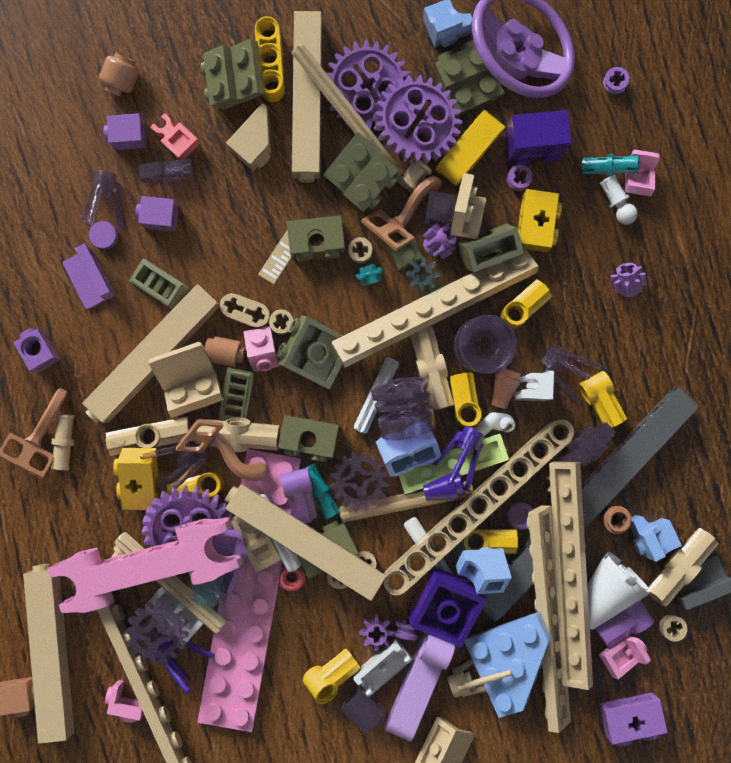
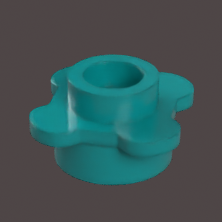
[355,264,383,286]

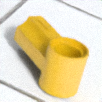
[500,279,553,329]
[578,371,627,430]
[449,373,481,428]
[166,472,224,497]
[461,528,518,554]
[303,649,361,704]

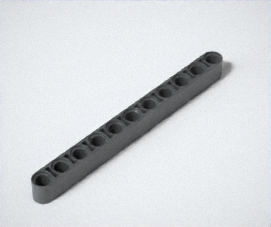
[482,386,699,622]

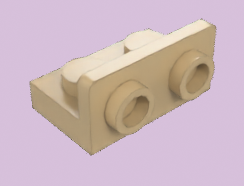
[451,173,486,239]

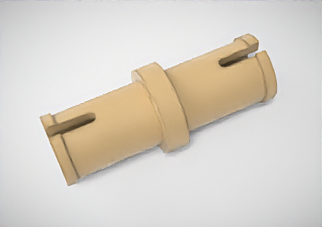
[51,414,75,470]

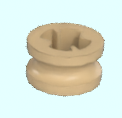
[348,237,372,264]
[269,309,294,335]
[659,614,687,642]

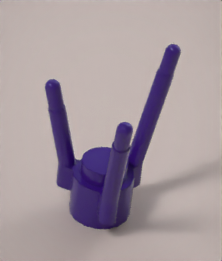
[432,426,484,491]
[149,631,214,694]

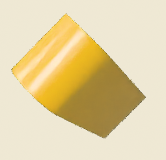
[255,16,285,102]
[435,110,506,187]

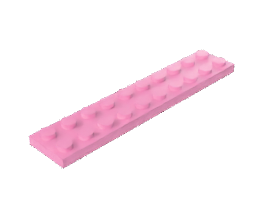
[197,449,301,732]

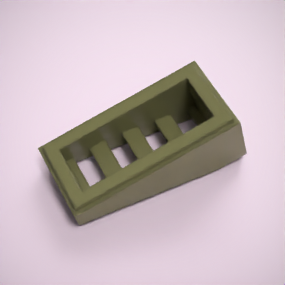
[129,258,191,309]
[218,368,256,421]

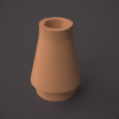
[491,367,521,409]
[602,506,632,534]

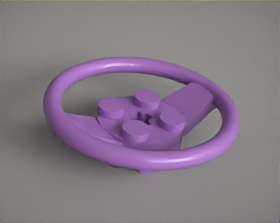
[471,0,575,98]

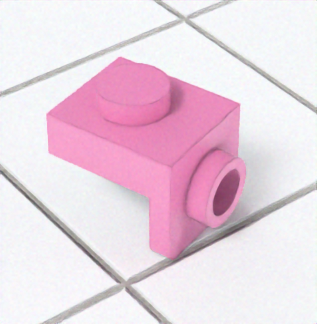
[625,150,660,196]
[244,325,279,372]
[599,636,651,679]
[105,680,144,722]

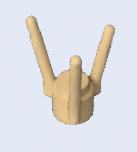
[447,658,512,698]

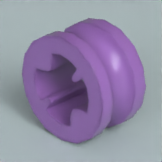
[603,67,629,95]
[507,164,533,191]
[394,620,418,640]

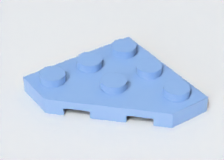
[465,612,551,718]

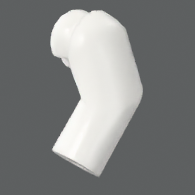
[473,412,515,436]

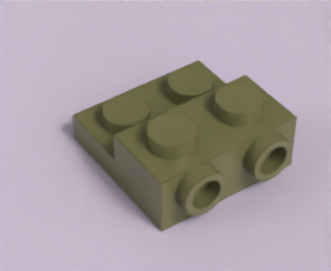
[201,38,265,110]
[433,40,505,116]
[323,131,400,212]
[276,315,344,390]

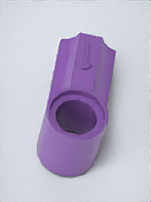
[280,468,317,524]
[595,600,654,648]

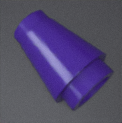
[423,472,466,501]

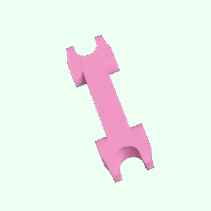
[47,518,244,613]

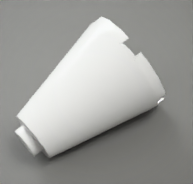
[587,552,650,630]

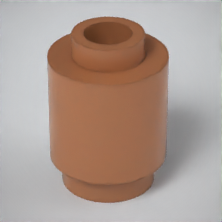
[204,336,246,368]

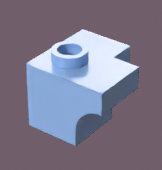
[423,0,472,48]
[630,515,682,561]
[456,547,512,594]

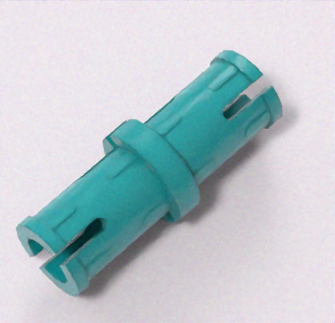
[582,154,640,176]
[307,463,340,520]

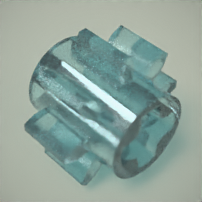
[406,256,440,291]
[191,576,226,608]

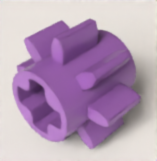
[423,223,457,259]
[611,263,647,297]
[359,614,394,651]

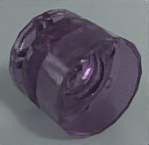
[452,315,517,374]
[371,377,438,440]

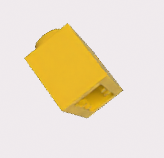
[518,189,562,252]
[114,448,161,510]

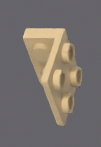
[149,342,224,418]

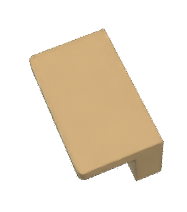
[415,717,474,763]

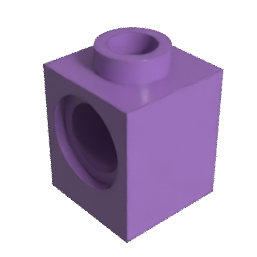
[103,113,147,150]
[135,196,179,232]
[13,328,61,373]

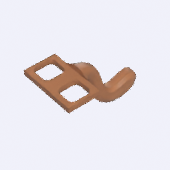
[361,175,442,251]
[0,388,67,479]
[176,420,267,481]

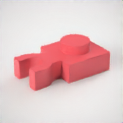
[150,113,200,162]

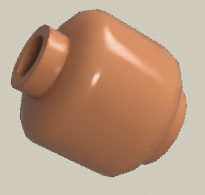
[99,53,139,96]

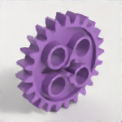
[325,40,409,129]
[373,75,462,165]
[142,485,233,547]

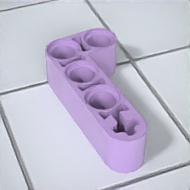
[384,633,455,741]

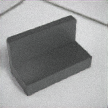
[675,556,731,610]

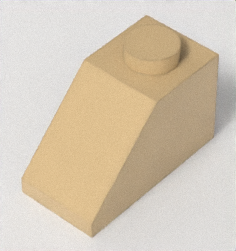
[226,103,271,171]

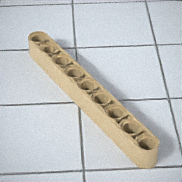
[382,420,574,595]

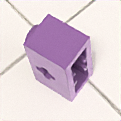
[599,693,667,746]

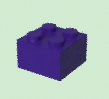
[505,110,571,165]
[407,566,487,648]

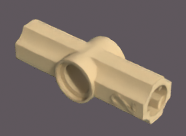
[410,326,454,411]
[106,416,192,456]
[196,417,280,452]
[647,528,719,607]

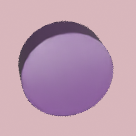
[89,221,118,250]
[506,502,533,530]

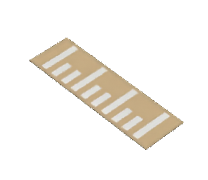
[258,231,291,284]

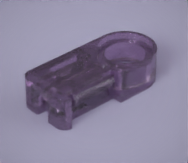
[138,157,195,183]

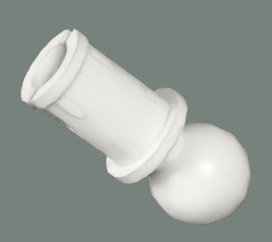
[599,174,638,225]

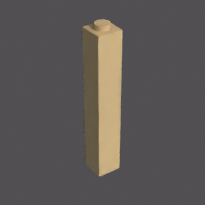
[292,11,322,183]
[82,284,220,423]
[225,484,386,601]
[23,564,74,744]

